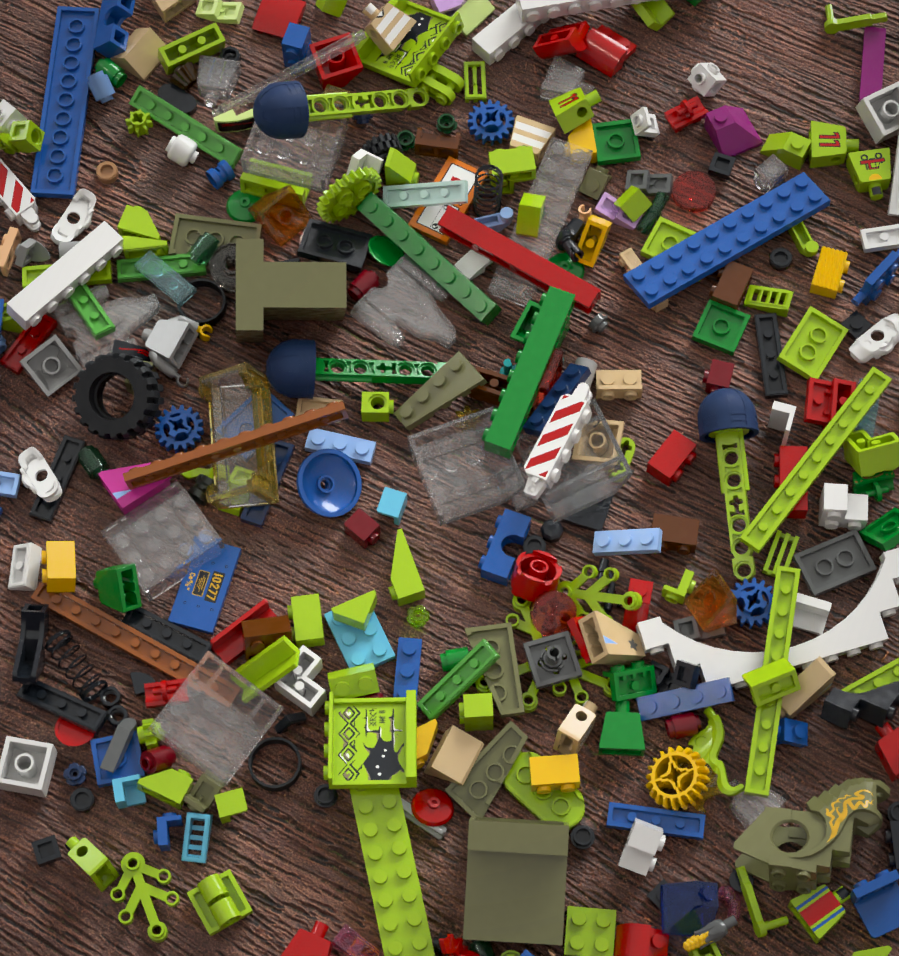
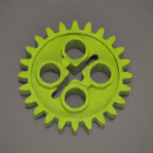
[316,166,382,223]

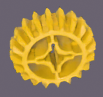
[645,746,711,811]

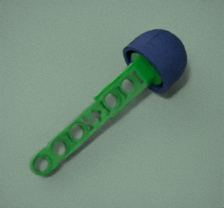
[266,339,447,399]

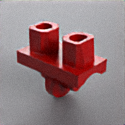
[664,96,709,133]
[144,678,189,708]

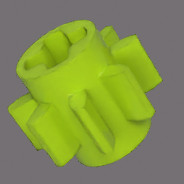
[125,109,153,138]
[137,718,164,749]

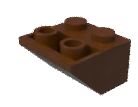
[241,615,293,662]

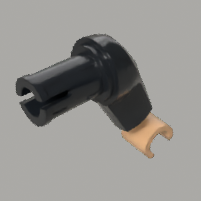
[556,204,592,262]

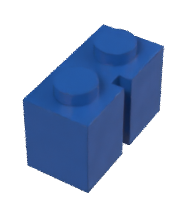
[281,22,312,71]

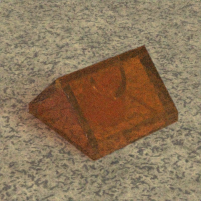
[684,568,737,632]

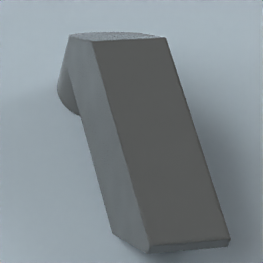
[100,718,138,773]

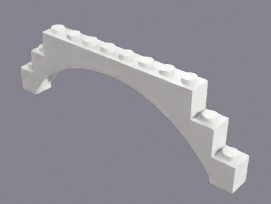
[635,548,899,690]

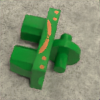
[852,470,895,502]

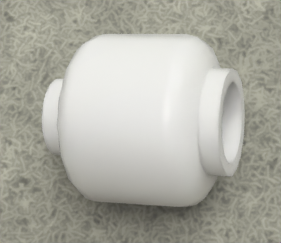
[165,134,199,167]

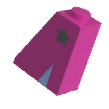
[98,463,172,517]

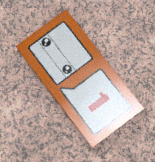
[408,156,488,246]

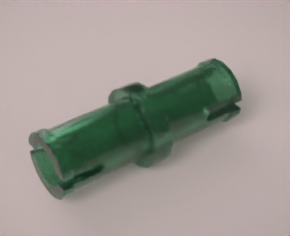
[636,191,670,235]

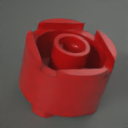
[511,550,562,606]

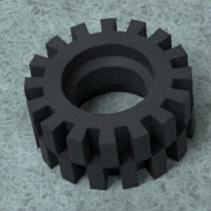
[361,133,404,169]

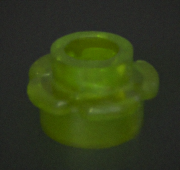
[407,605,430,627]

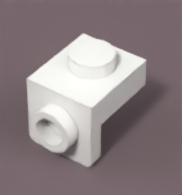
[630,107,660,138]

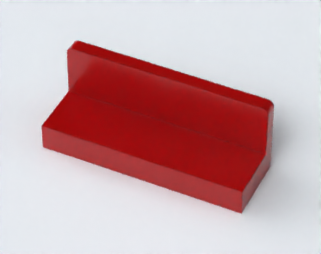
[210,599,276,667]

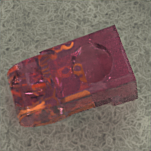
[332,924,380,956]

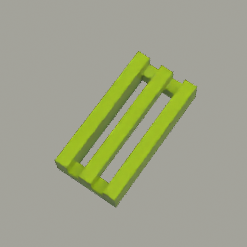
[464,61,487,103]
[762,530,800,577]

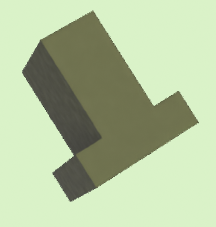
[236,239,347,342]
[463,816,569,945]

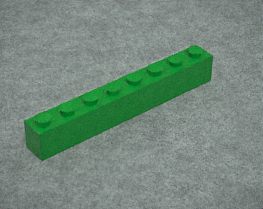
[357,192,502,326]
[482,286,575,459]

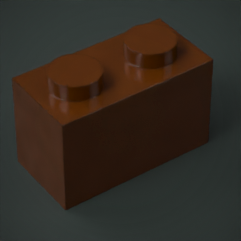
[709,261,754,310]
[652,513,700,555]

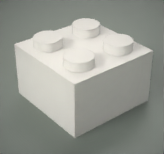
[855,81,899,145]
[0,736,58,798]

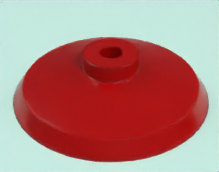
[55,718,95,746]
[411,788,454,827]

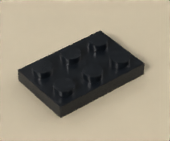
[297,218,373,273]

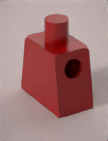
[874,722,899,782]
[281,921,333,956]

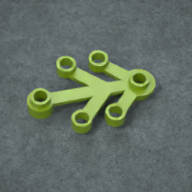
[555,565,642,619]
[110,852,180,943]

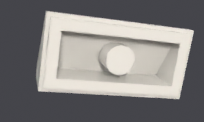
[8,542,42,591]

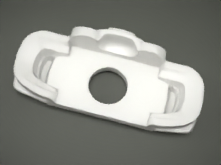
[50,189,97,245]
[849,313,899,363]
[18,447,62,502]

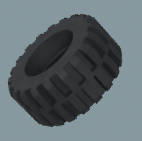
[72,353,164,440]

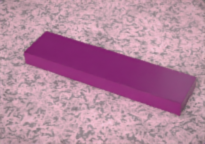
[859,27,886,102]

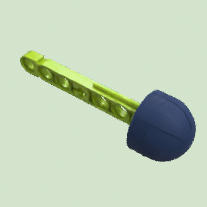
[253,80,429,140]
[697,388,759,582]

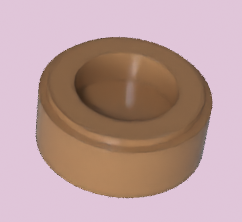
[96,161,119,184]

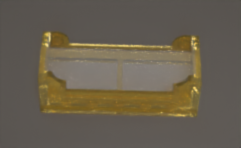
[198,362,279,509]

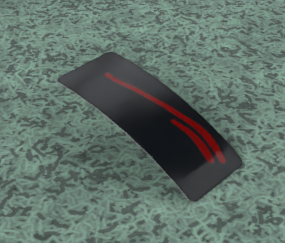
[112,339,151,362]

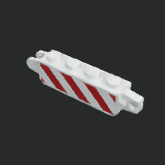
[0,159,41,232]
[523,382,593,500]

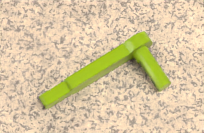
[824,4,888,34]
[736,866,789,938]

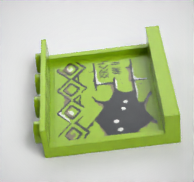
[355,0,464,88]
[323,690,417,789]

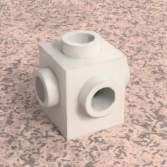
[687,62,727,97]
[0,99,27,134]

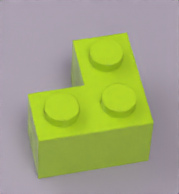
[488,146,536,196]
[843,429,899,477]

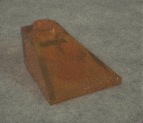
[248,185,314,247]

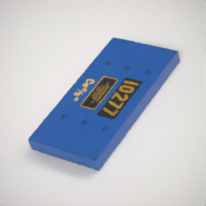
[168,537,242,635]

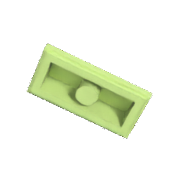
[451,0,495,37]

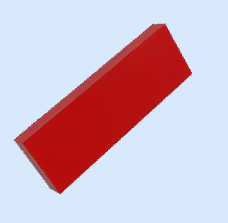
[0,314,58,375]

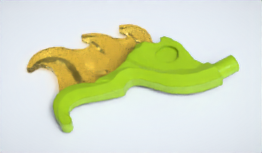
[679,707,745,813]

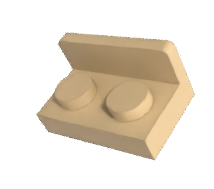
[596,370,643,401]

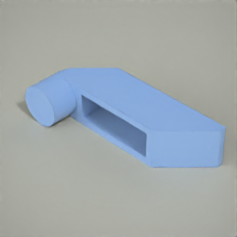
[474,207,513,232]

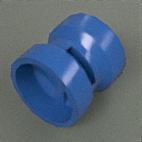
[205,159,236,190]

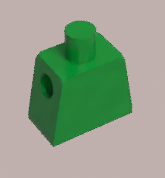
[93,563,142,613]
[598,700,645,757]

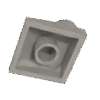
[19,334,83,397]

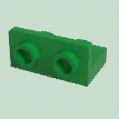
[602,660,657,702]

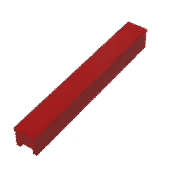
[438,205,601,315]

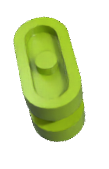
[417,63,465,106]

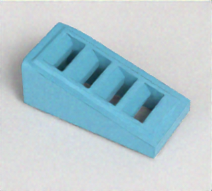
[181,812,213,863]

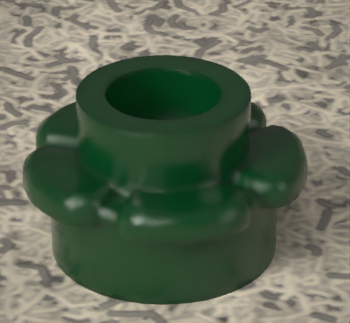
[436,113,457,134]
[397,130,415,151]

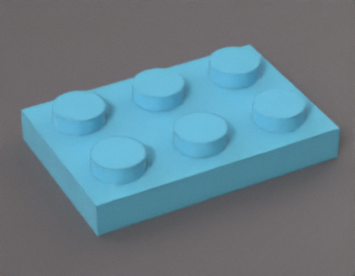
[324,611,396,668]

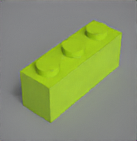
[158,22,226,76]

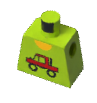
[846,147,891,201]

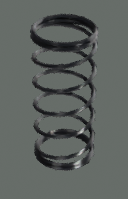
[473,165,503,217]
[44,630,108,702]

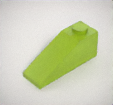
[388,528,425,607]

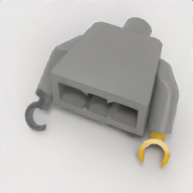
[141,315,213,388]

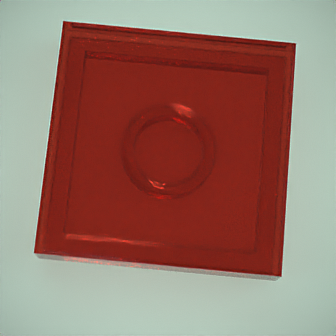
[539,348,563,404]

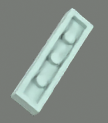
[383,180,468,209]

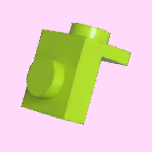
[661,569,696,604]

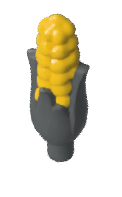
[683,915,738,952]

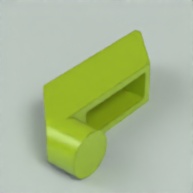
[788,221,819,257]

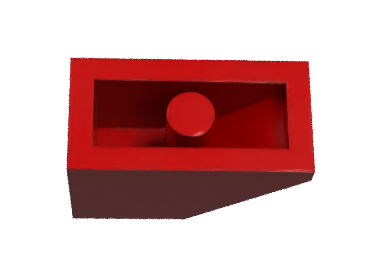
[622,578,654,633]

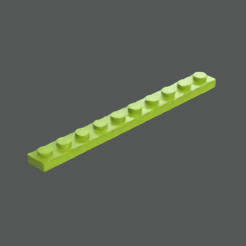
[739,367,892,554]
[744,565,801,798]

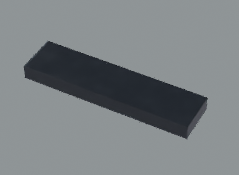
[753,313,788,399]
[29,435,87,524]
[121,607,212,666]
[16,680,110,735]

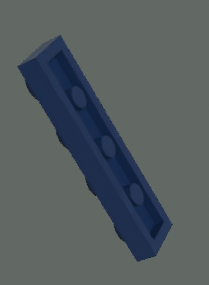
[523,363,591,437]
[240,441,295,528]

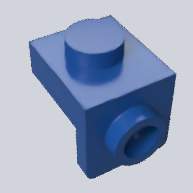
[776,717,808,748]
[153,812,183,852]

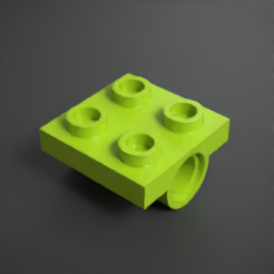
[187,869,253,937]

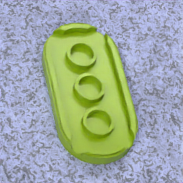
[503,752,585,830]

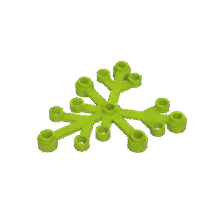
[475,596,612,713]

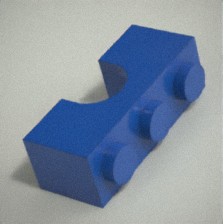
[93,0,135,58]
[478,508,531,586]

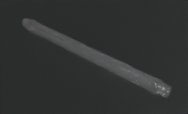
[211,29,367,117]

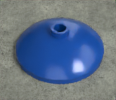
[296,449,362,518]

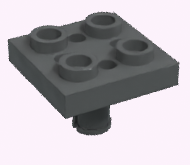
[522,631,582,690]

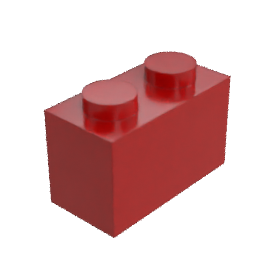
[646,429,697,487]

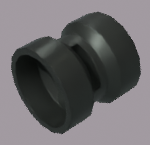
[187,474,218,506]

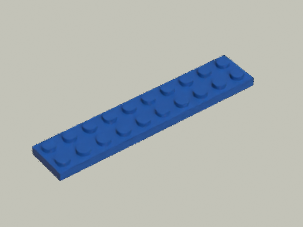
[30,6,100,199]
[623,172,830,309]

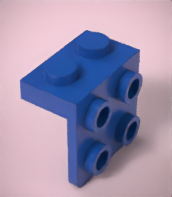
[850,869,899,939]

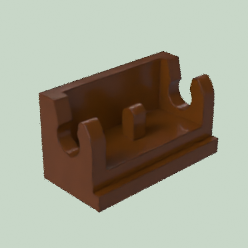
[415,128,461,160]

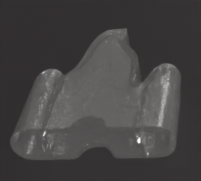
[350,254,456,349]
[53,284,160,370]

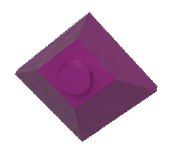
[704,105,763,157]

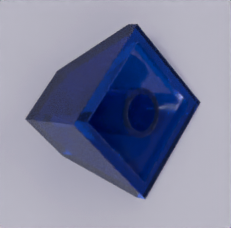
[660,881,719,936]

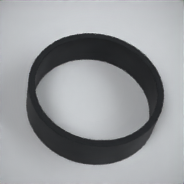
[177,279,227,326]
[248,737,302,792]

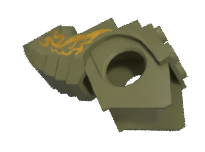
[733,777,890,894]

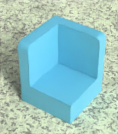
[377,487,408,525]
[112,774,147,809]

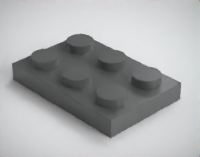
[793,529,877,598]

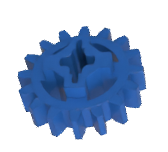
[468,99,514,146]
[154,405,204,454]
[727,578,773,629]

